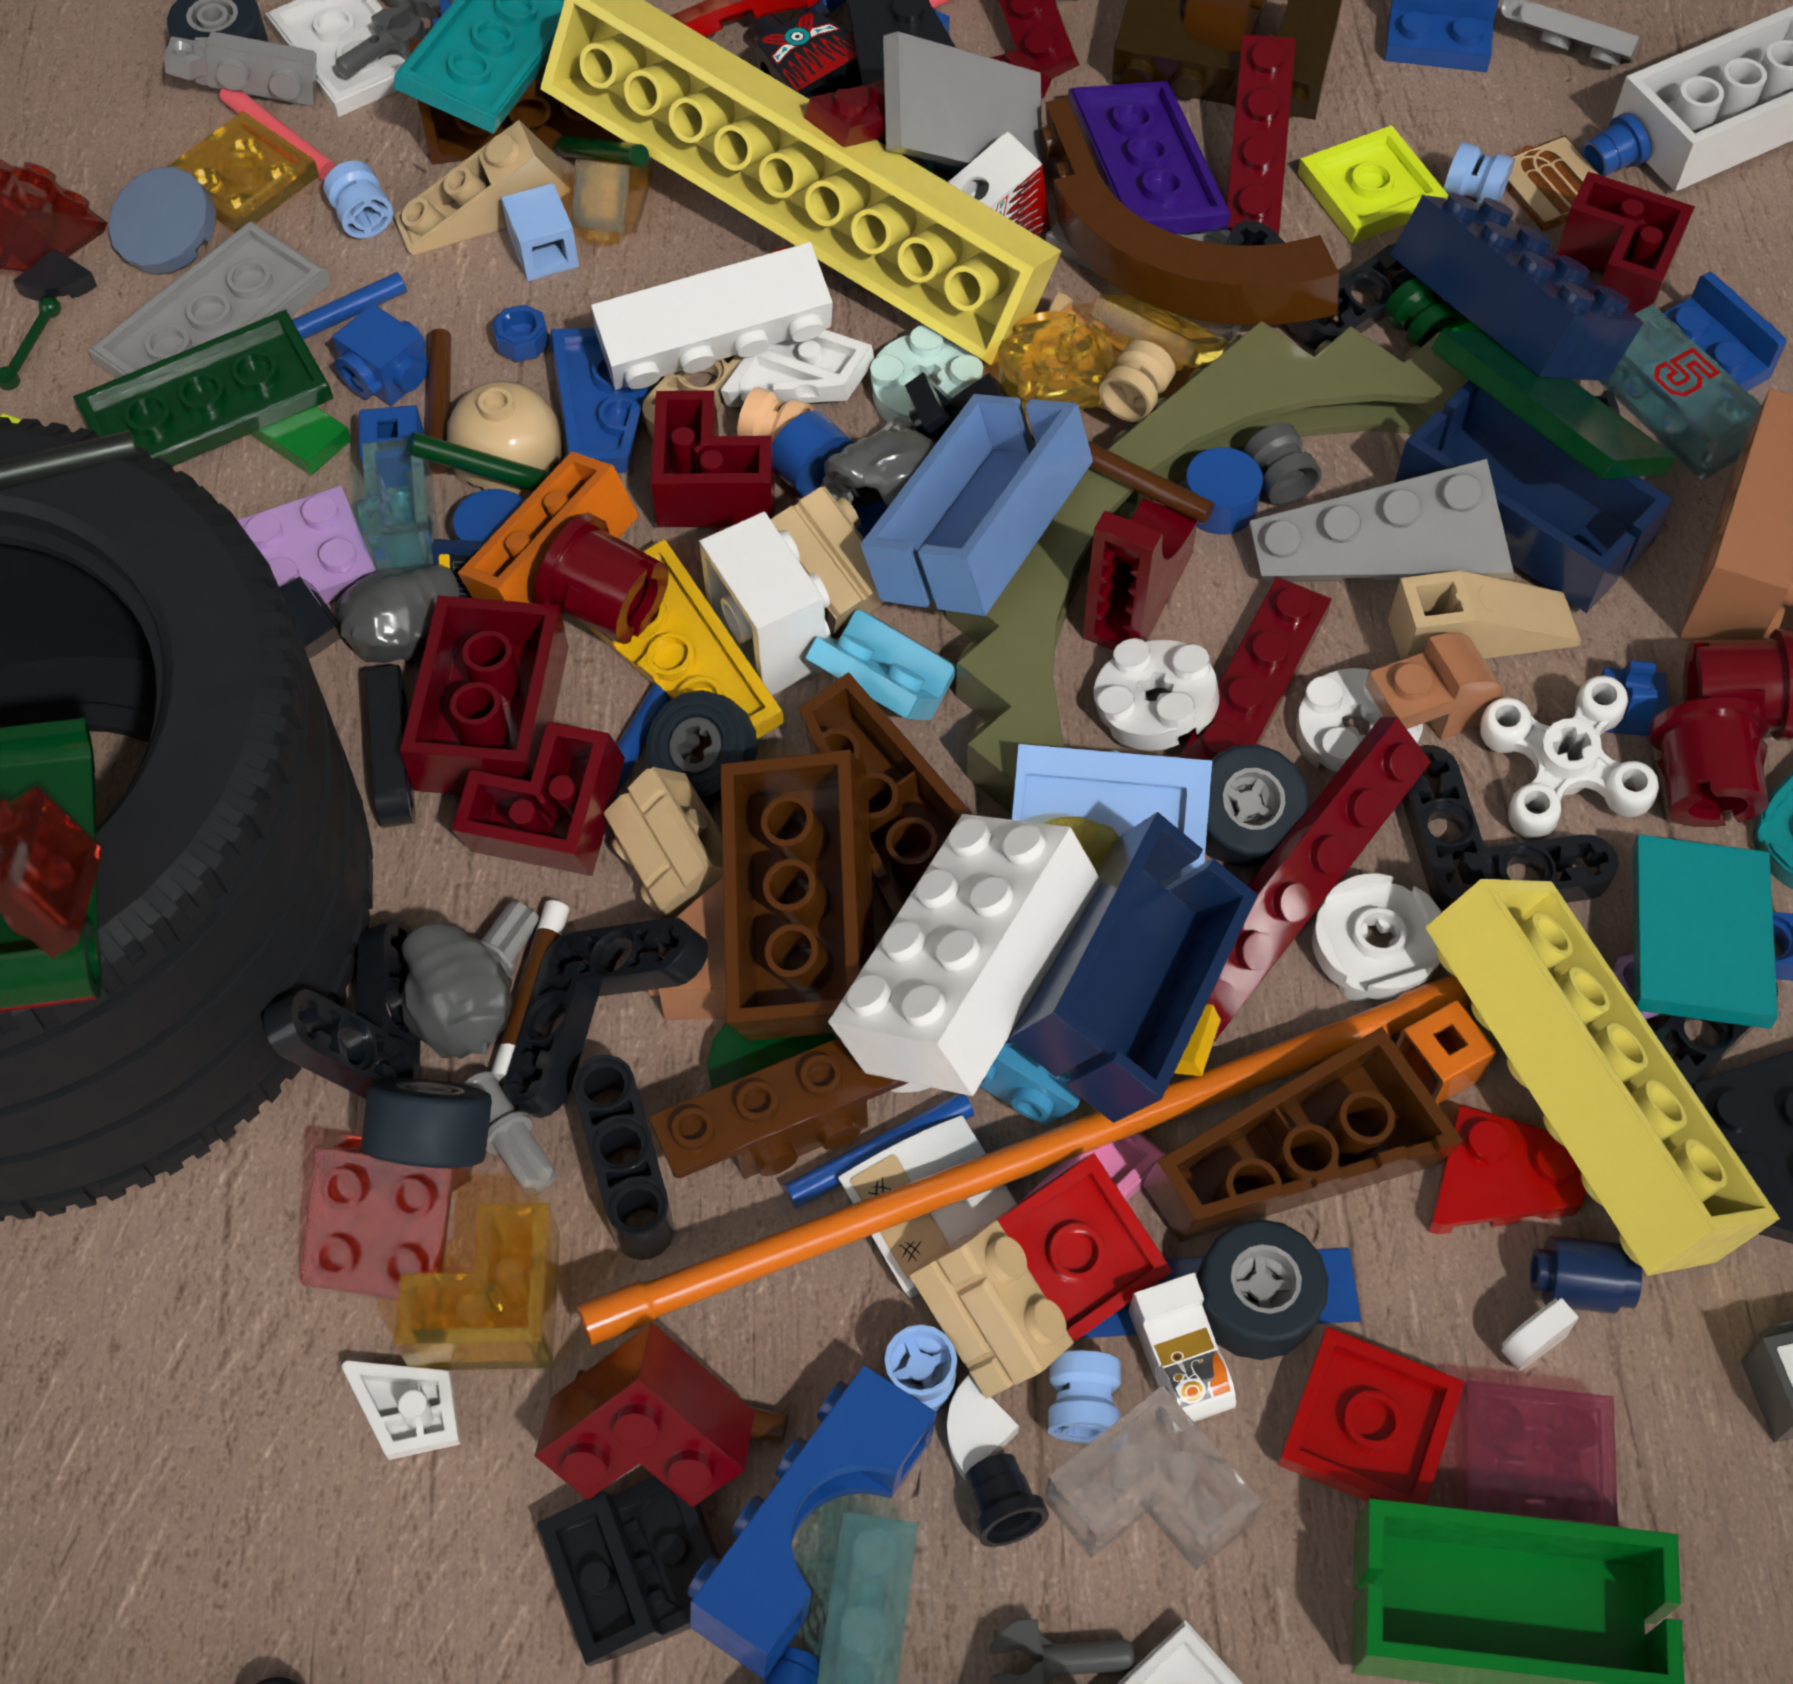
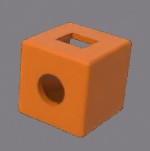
[1396,1000,1497,1104]

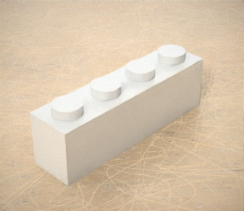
[591,242,833,390]

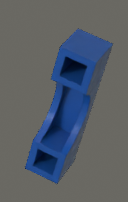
[687,1365,937,1680]

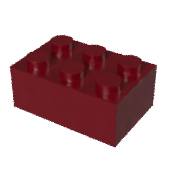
[400,595,569,795]

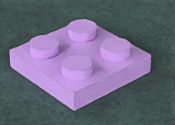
[237,485,377,604]

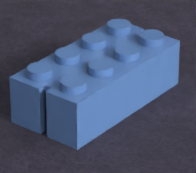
[860,394,1093,616]

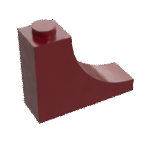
[1082,498,1198,650]

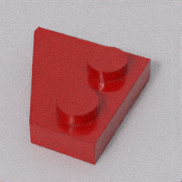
[1428,1105,1586,1234]

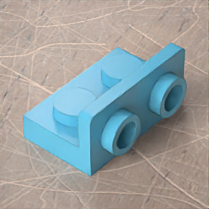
[806,610,957,720]

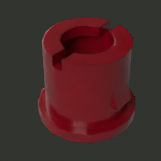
[534,512,669,644]
[1683,628,1793,741]
[1649,697,1768,827]

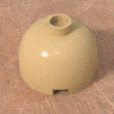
[447,380,563,496]

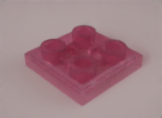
[1462,1380,1618,1527]

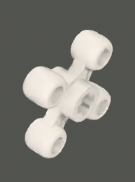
[1480,675,1659,839]

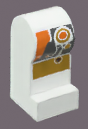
[1128,1272,1236,1427]

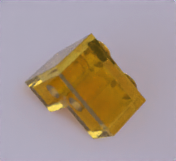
[394,1203,560,1370]

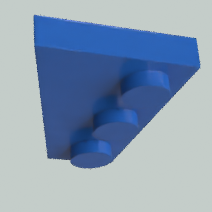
[550,328,650,473]

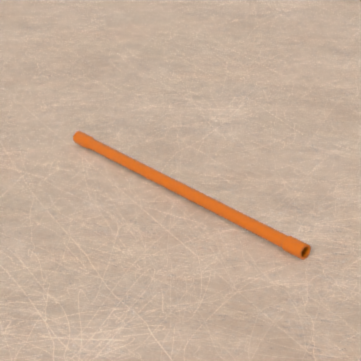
[577,974,1469,1346]

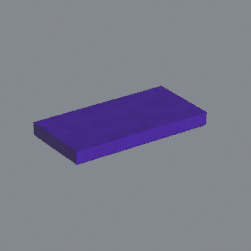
[1067,81,1231,234]

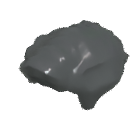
[824,428,937,507]
[336,564,460,663]
[401,923,512,1059]

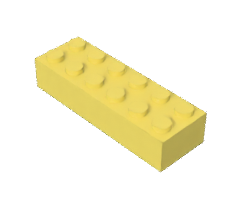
[1425,879,1780,1276]

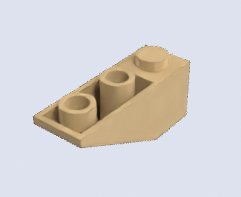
[393,120,571,255]
[1388,570,1581,660]

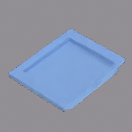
[1012,744,1212,888]

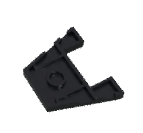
[1691,1050,1793,1244]

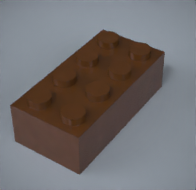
[720,749,875,1041]

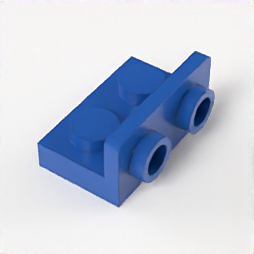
[1384,0,1499,72]
[1644,271,1787,407]

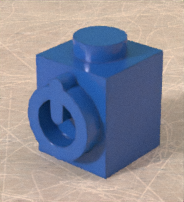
[332,303,428,407]

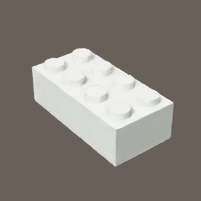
[1612,6,1793,192]
[828,814,1102,1096]

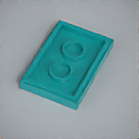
[1632,834,1778,1029]

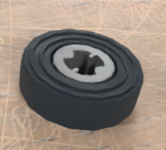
[646,690,758,803]

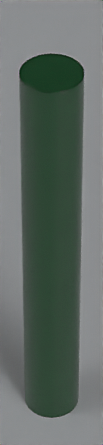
[556,135,649,167]
[406,431,552,491]

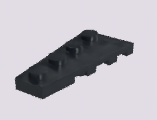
[847,0,956,86]

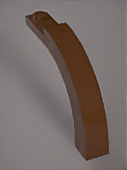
[1040,97,1339,325]

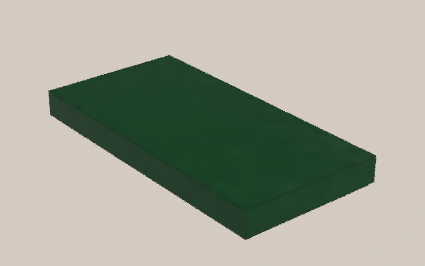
[73,309,334,466]
[1431,331,1676,479]

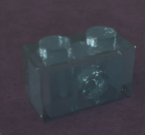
[357,438,438,572]

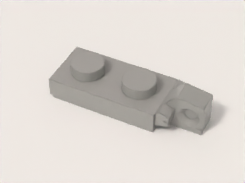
[164,31,317,106]

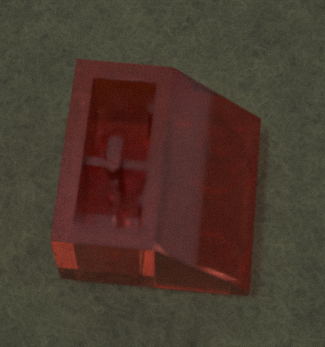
[0,159,108,272]

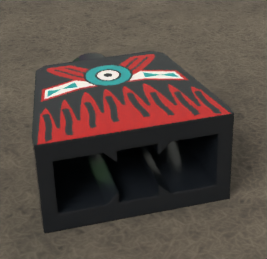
[753,10,861,99]

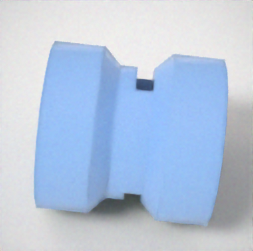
[1444,141,1515,203]
[323,161,394,238]
[884,1324,957,1412]
[1048,1350,1121,1443]

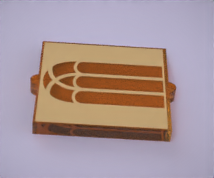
[1506,135,1600,232]

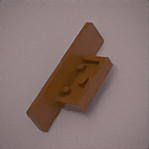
[650,1038,908,1179]

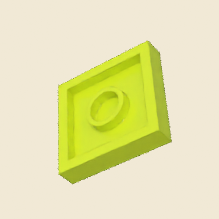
[1298,125,1448,244]

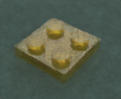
[167,111,319,233]
[1088,294,1229,371]

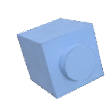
[501,183,579,281]

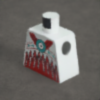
[948,132,1051,237]

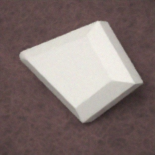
[342,1361,461,1460]

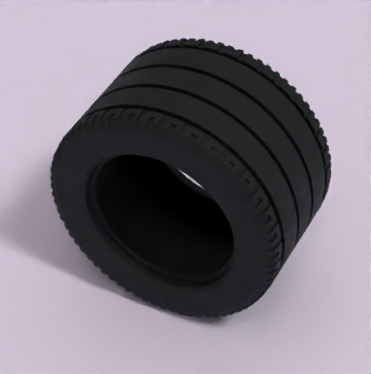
[0,417,373,1221]

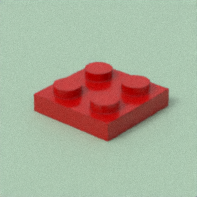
[996,1153,1173,1342]
[1277,1327,1465,1505]

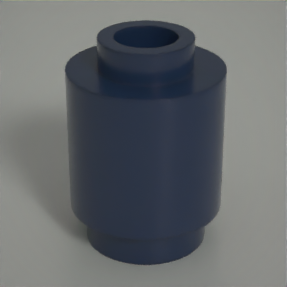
[1530,1235,1642,1314]

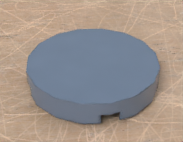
[108,166,216,274]

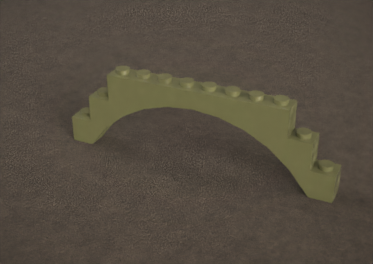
[946,321,1468,814]

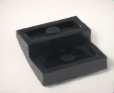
[537,1476,720,1666]

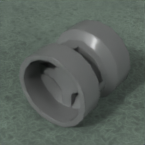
[1244,423,1322,505]

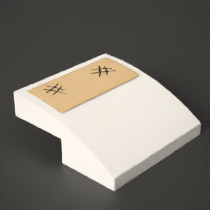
[838,1116,1017,1299]

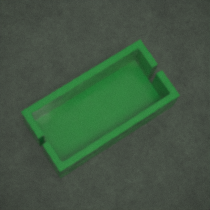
[1352,1499,1685,1684]

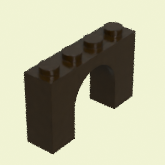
[1112,0,1342,120]

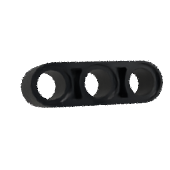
[573,1055,674,1260]

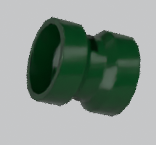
[1384,277,1463,348]

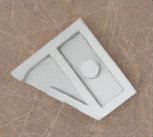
[721,329,875,407]

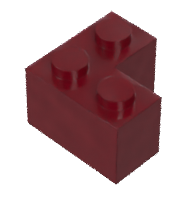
[1556,171,1695,328]
[651,390,775,527]
[452,721,625,876]
[534,1322,755,1507]

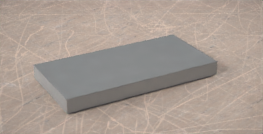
[883,31,1043,169]
[88,221,331,379]

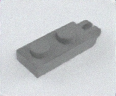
[1501,0,1641,67]

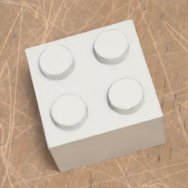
[699,511,831,695]

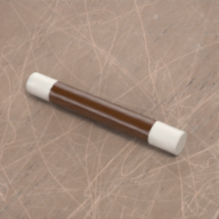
[491,900,570,1085]

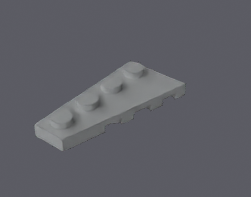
[1249,459,1515,582]

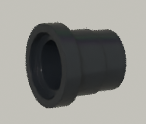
[965,1454,1049,1547]

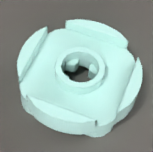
[870,325,984,432]

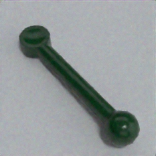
[0,296,61,391]

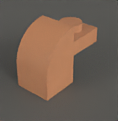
[1365,632,1503,740]

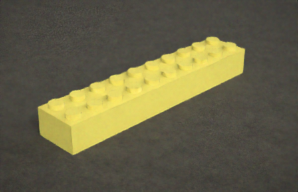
[540,0,1062,365]

